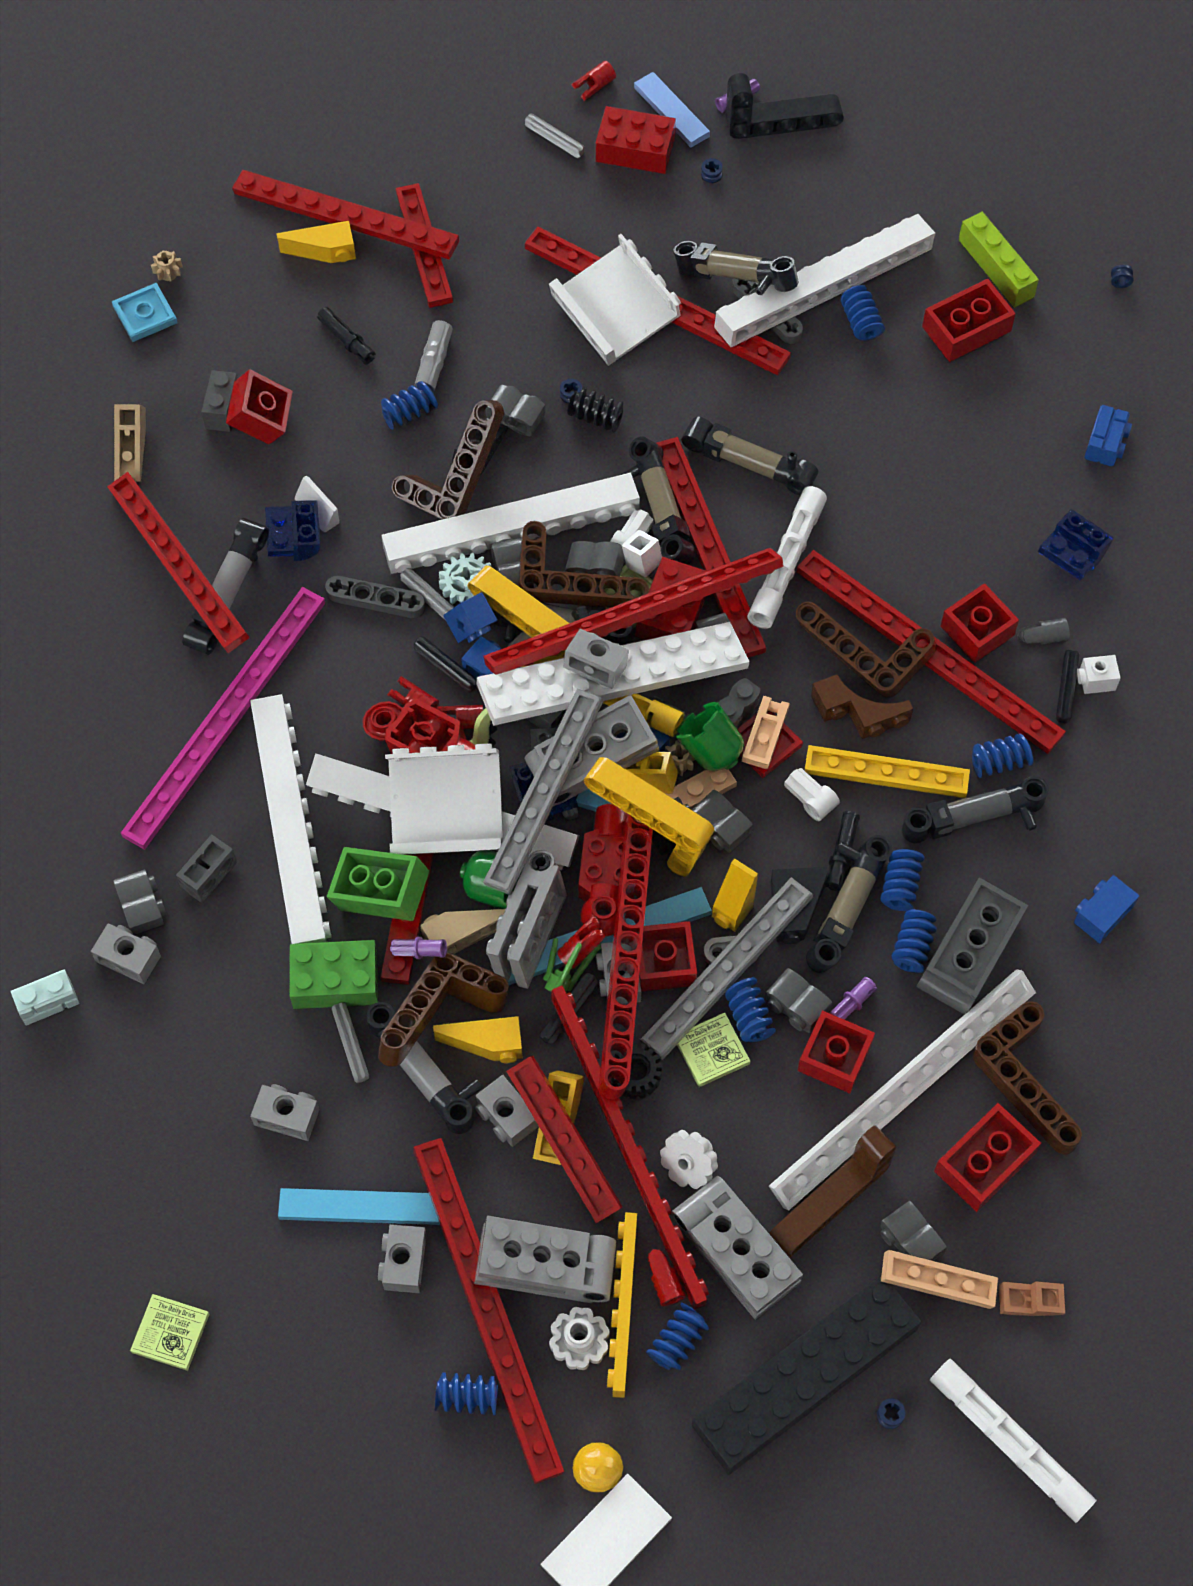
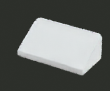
[295,476,340,532]

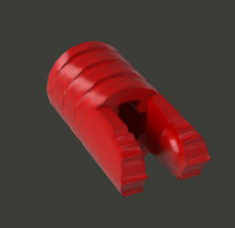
[571,61,616,101]
[387,676,439,708]
[435,705,483,729]
[557,918,605,969]
[648,1249,686,1307]

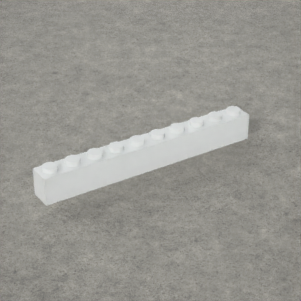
[714,214,935,347]
[381,473,640,574]
[250,694,332,944]
[306,753,580,870]

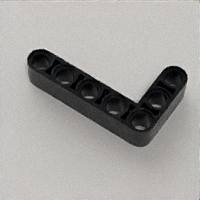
[725,73,844,139]

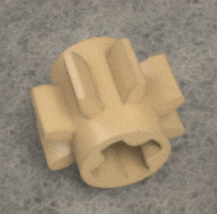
[151,250,183,281]
[665,740,695,776]

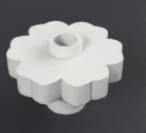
[660,1130,718,1189]
[549,1307,610,1370]

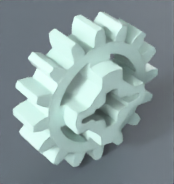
[439,553,491,604]

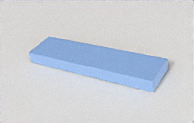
[634,72,710,148]

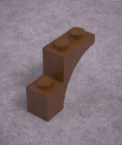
[811,674,913,739]

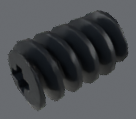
[567,387,624,433]

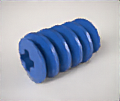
[841,285,885,341]
[381,381,438,430]
[972,733,1033,778]
[880,849,925,911]
[892,909,937,973]
[725,977,776,1042]
[646,1303,710,1370]
[435,1372,498,1415]

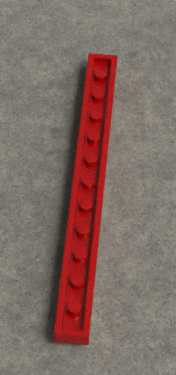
[525,227,791,376]
[483,548,784,675]
[796,550,1066,754]
[551,985,709,1310]
[413,1138,564,1484]

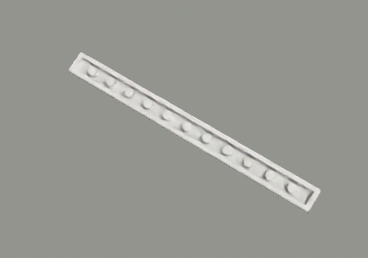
[769,969,1036,1211]

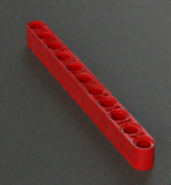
[599,814,653,1099]

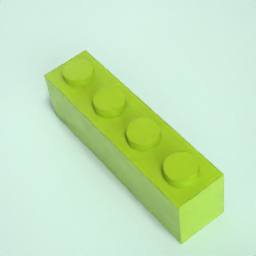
[959,211,1039,308]

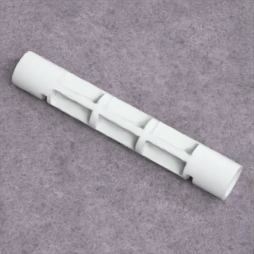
[747,486,827,629]
[930,1358,1097,1523]

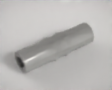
[414,320,453,393]

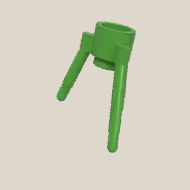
[543,938,601,993]

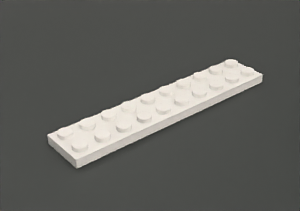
[476,622,749,726]

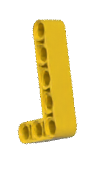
[584,757,714,876]

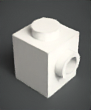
[622,530,662,578]
[1077,655,1120,694]

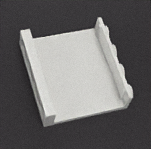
[549,234,681,366]
[385,744,503,855]

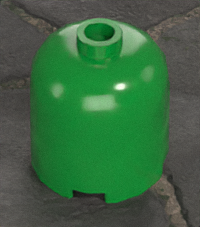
[676,702,744,772]
[460,850,525,909]

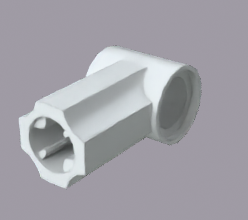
[610,509,654,546]
[784,768,840,821]

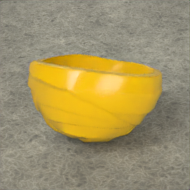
[572,1443,623,1492]

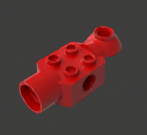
[363,699,476,754]
[579,804,639,936]

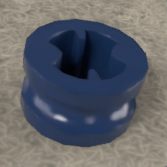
[701,158,723,183]
[1111,265,1134,288]
[560,379,582,403]
[877,1398,906,1429]

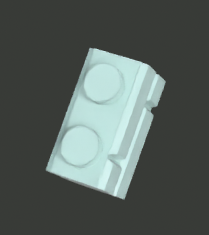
[11,969,79,1026]

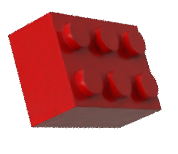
[596,106,676,174]
[922,279,1016,362]
[635,557,707,640]
[934,1103,1041,1212]

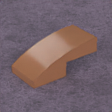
[999,1282,1065,1316]

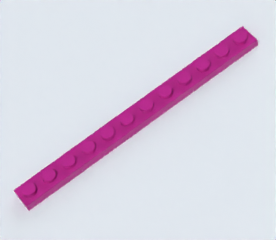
[121,587,325,850]

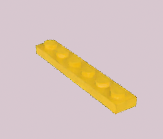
[805,745,970,798]
[607,1212,637,1398]

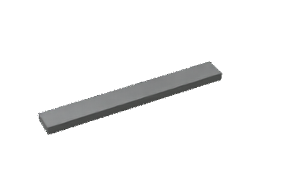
[483,689,603,895]
[640,877,813,1060]

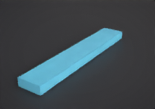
[278,1188,440,1225]

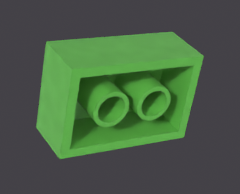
[327,847,430,921]
[290,940,378,1009]

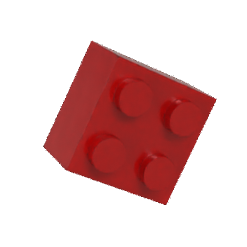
[226,369,293,445]
[940,583,1019,663]
[639,921,697,991]
[798,1010,875,1094]

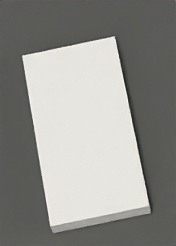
[541,1473,672,1586]

